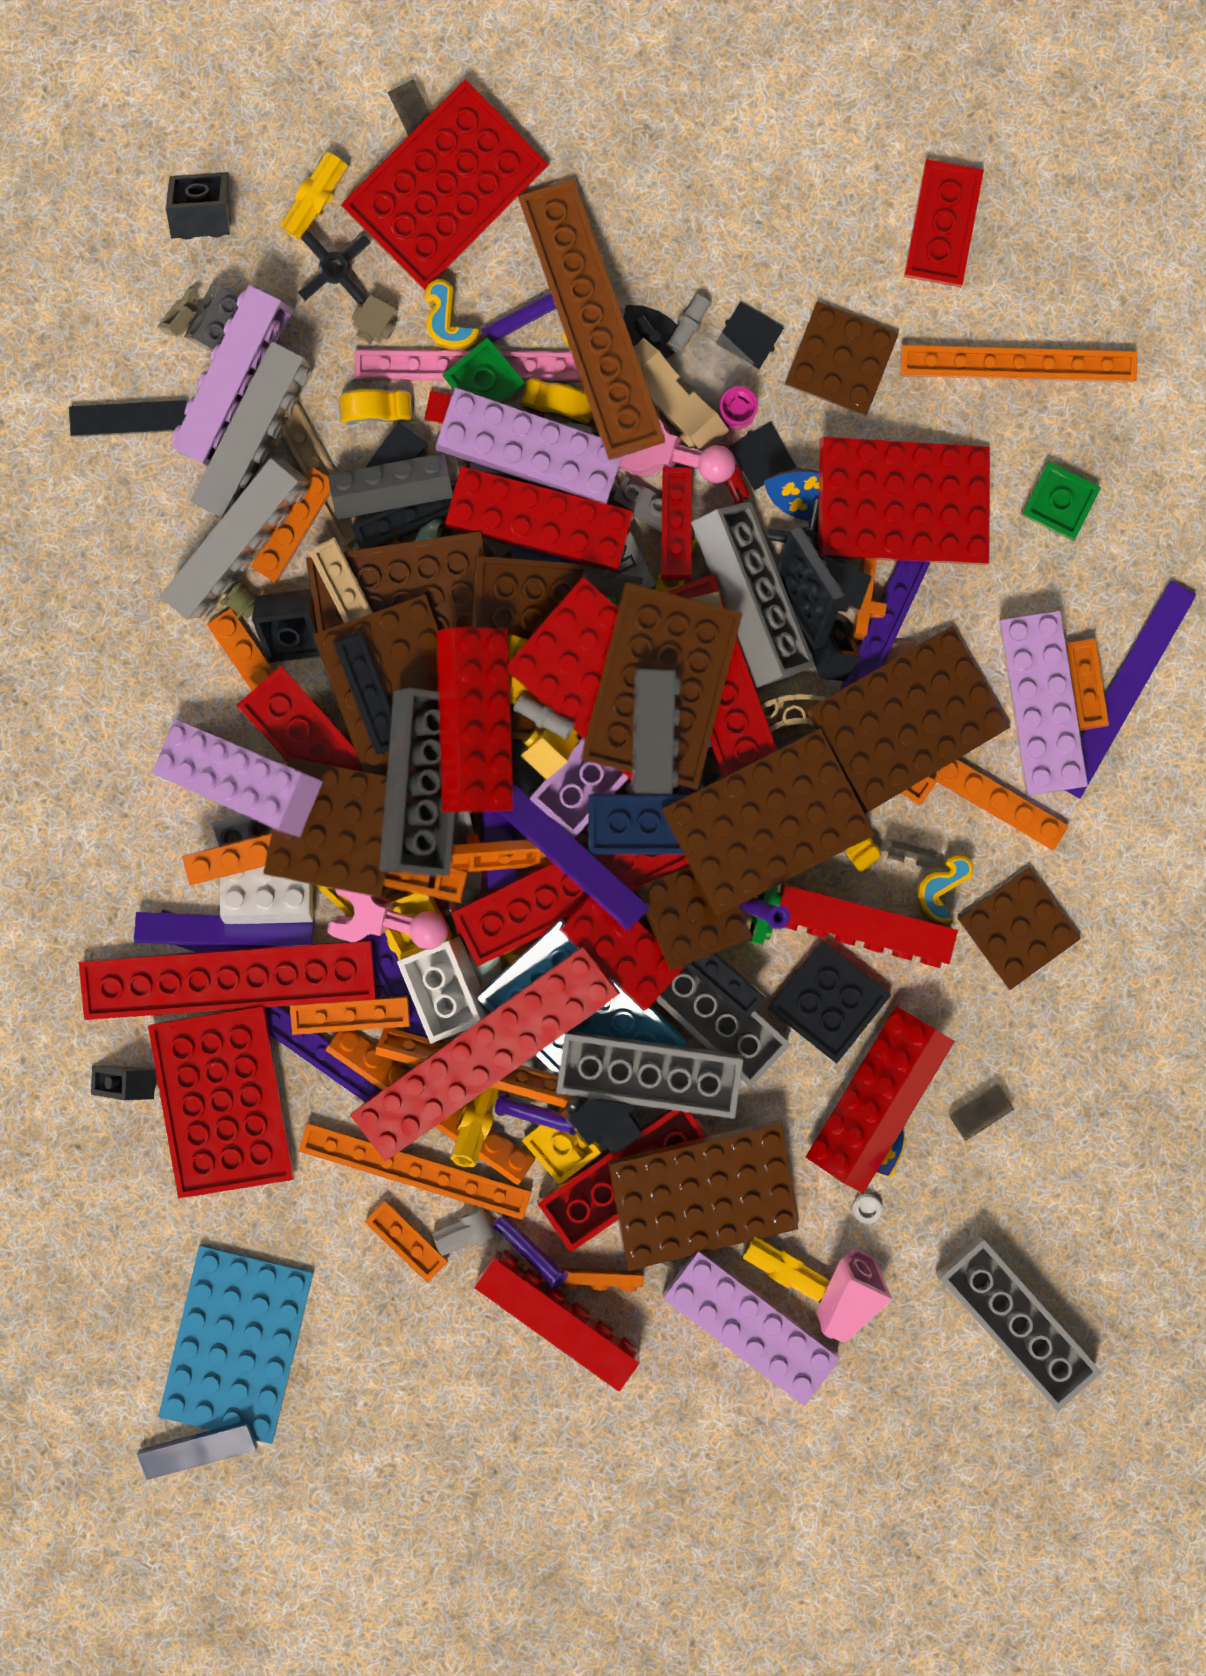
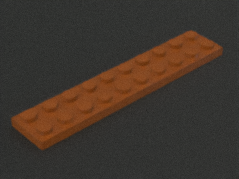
[518,179,665,461]

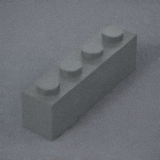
[328,453,453,520]
[632,670,680,793]

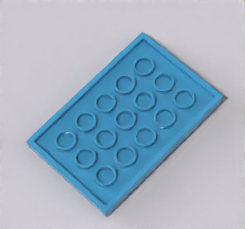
[477,918,686,1075]
[158,1245,314,1444]

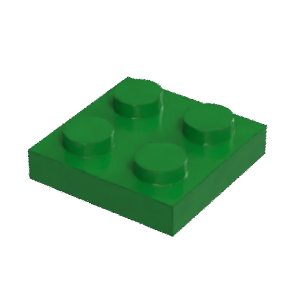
[442,337,525,404]
[1021,461,1101,541]
[748,887,781,945]

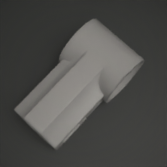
[432,1208,495,1256]

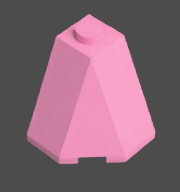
[816,1247,892,1343]

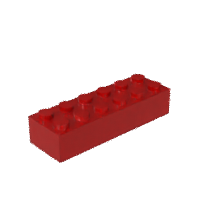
[445,466,633,573]
[437,627,513,813]
[779,884,958,968]
[805,1006,955,1194]
[537,1109,707,1252]
[474,1251,640,1392]

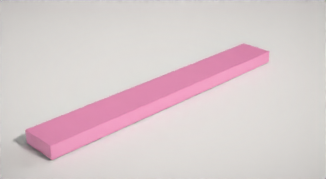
[354,349,581,382]

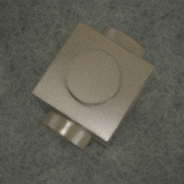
[351,294,397,344]

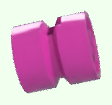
[718,386,758,430]

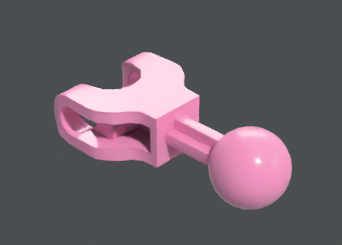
[618,418,736,483]
[328,889,448,949]

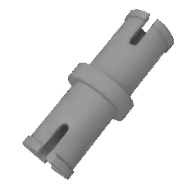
[666,294,711,354]
[514,694,575,740]

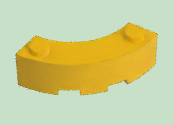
[521,727,579,780]

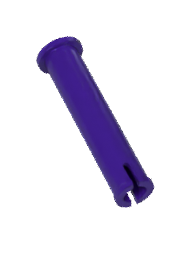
[481,292,556,343]
[739,897,790,929]
[495,1093,575,1135]
[493,1214,569,1290]

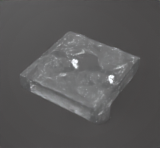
[671,323,754,407]

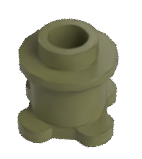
[220,582,256,619]

